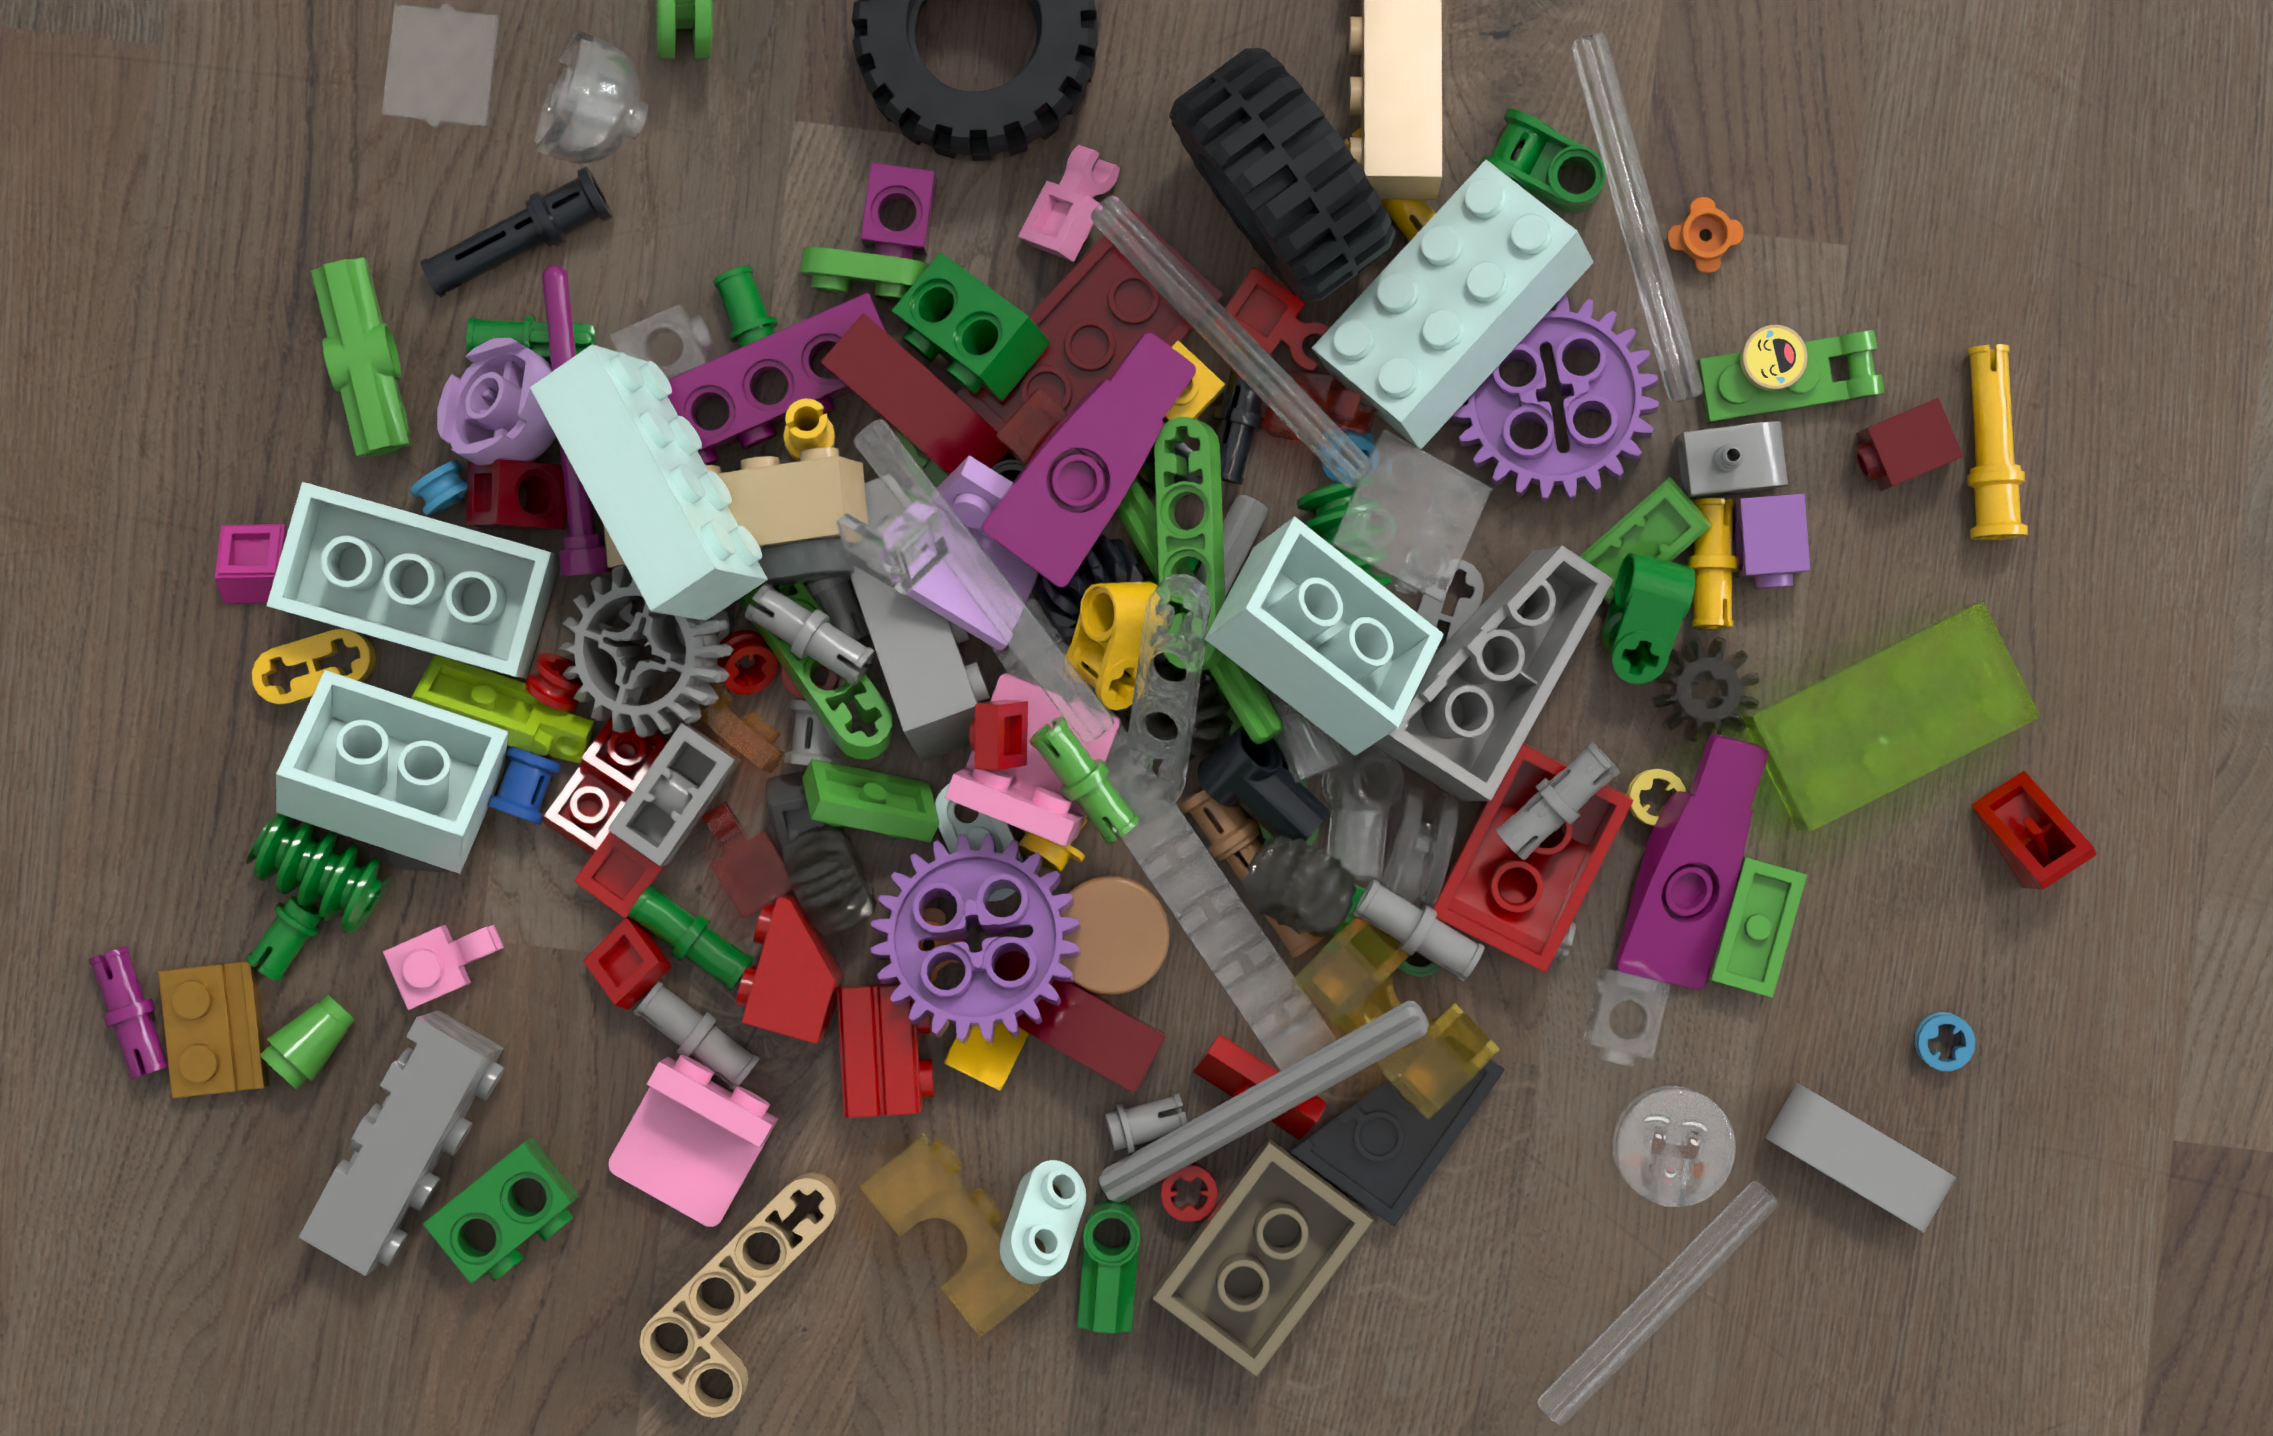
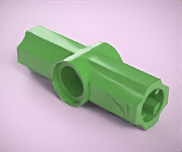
[311,258,413,458]

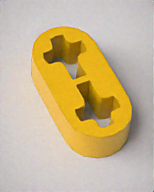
[252,629,376,705]

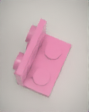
[945,673,1121,846]

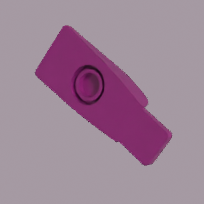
[982,333,1196,587]
[1615,734,1769,990]

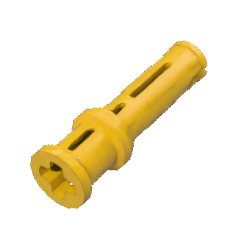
[1967,344,2028,541]

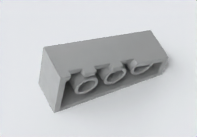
[850,472,990,762]
[1373,545,1614,802]
[298,1010,505,1276]

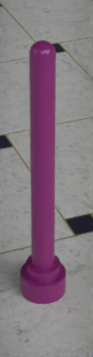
[542,265,612,576]

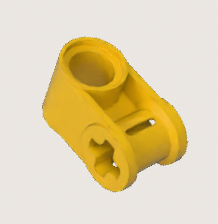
[1064,582,1167,710]

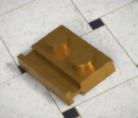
[158,961,269,1098]

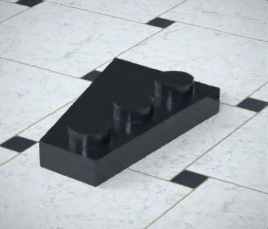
[1290,1032,1505,1226]

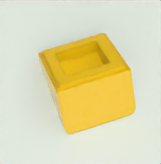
[943,1023,1029,1091]

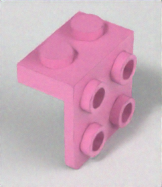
[608,1055,779,1227]

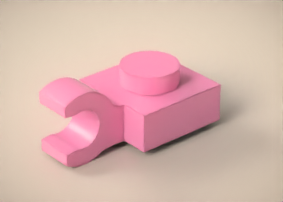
[1018,145,1120,262]
[383,925,504,1010]

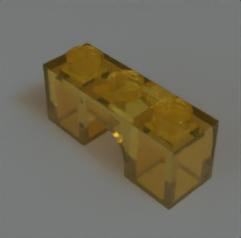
[1292,917,1500,1120]
[860,1133,1042,1338]

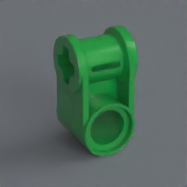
[1478,108,1606,213]
[1600,553,1695,684]

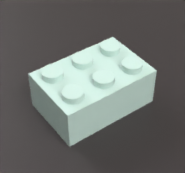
[1205,516,1444,756]
[276,670,508,874]

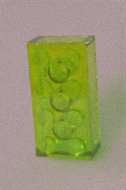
[1741,601,2041,832]

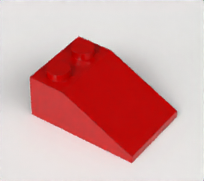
[1432,742,1634,973]

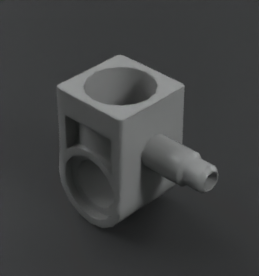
[1675,421,1788,499]

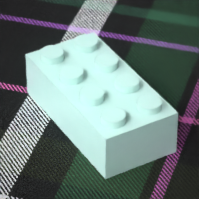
[1312,160,1594,450]
[530,344,768,621]
[266,482,559,679]

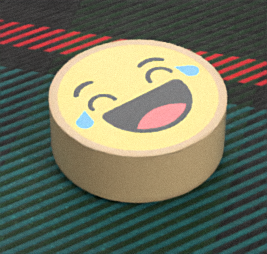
[1740,325,1807,391]

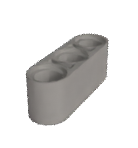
[1764,1083,1956,1233]

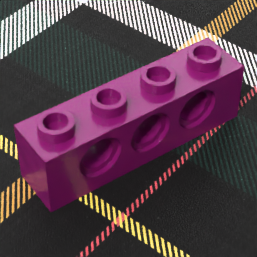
[668,293,887,465]

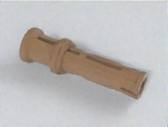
[1177,786,1326,958]

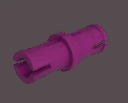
[88,946,168,1080]

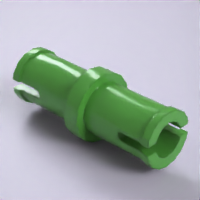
[1029,716,1140,844]

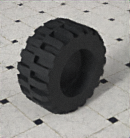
[852,0,1098,161]
[1169,48,1395,302]

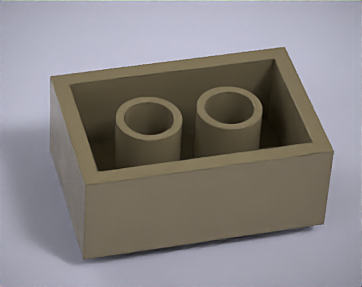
[1152,1137,1373,1377]

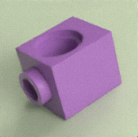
[1733,494,1810,589]

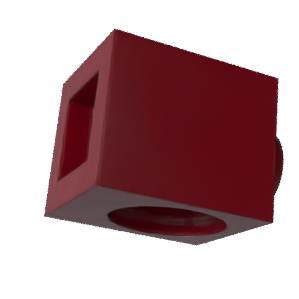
[1854,398,1963,491]
[466,459,567,531]

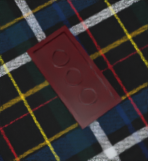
[956,207,1224,462]

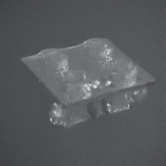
[1331,430,1492,602]

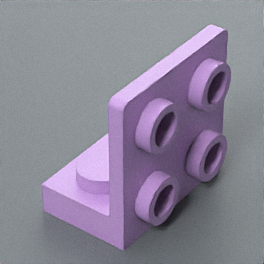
[894,456,1039,650]

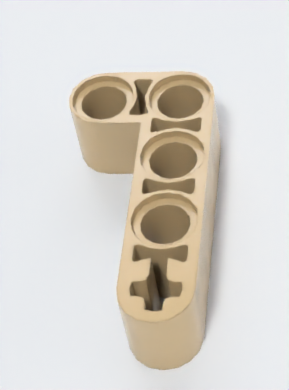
[639,1172,841,1418]

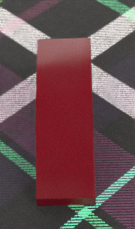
[821,313,1012,476]
[995,951,1166,1093]

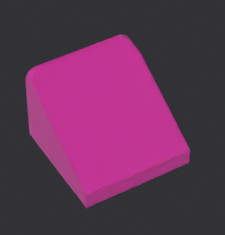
[215,524,287,604]

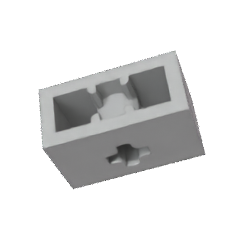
[607,723,742,866]

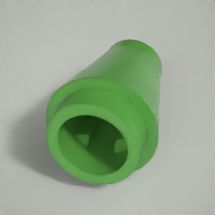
[260,994,355,1090]

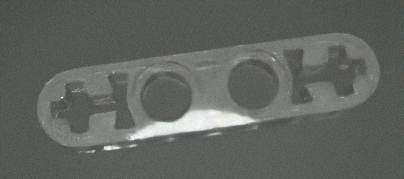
[1121,574,1211,818]

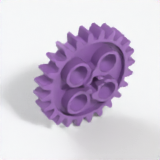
[1452,294,1659,503]
[871,834,1081,1044]

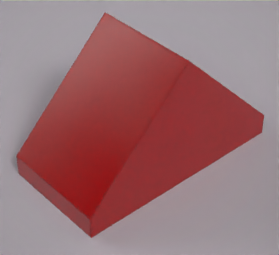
[1971,771,2097,890]

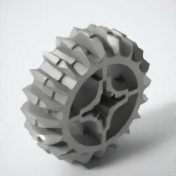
[559,565,734,737]

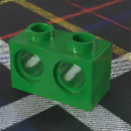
[891,252,1051,401]
[423,1137,580,1284]

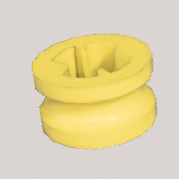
[1626,769,1686,826]

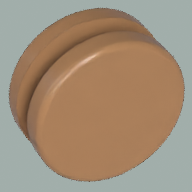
[1060,875,1170,995]

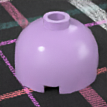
[437,337,556,466]

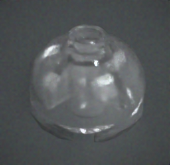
[534,30,648,164]

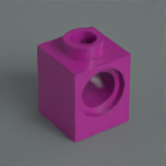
[860,162,938,259]

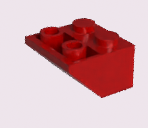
[735,893,844,1044]

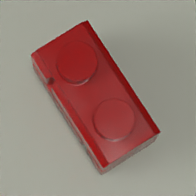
[837,982,935,1118]

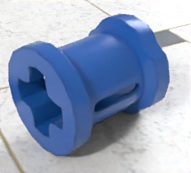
[487,746,562,825]

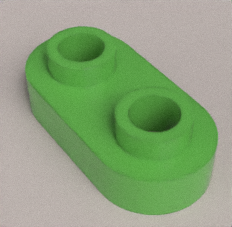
[800,247,929,302]

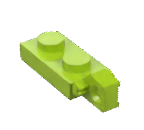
[411,655,594,763]

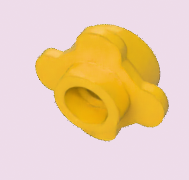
[1019,828,1085,873]

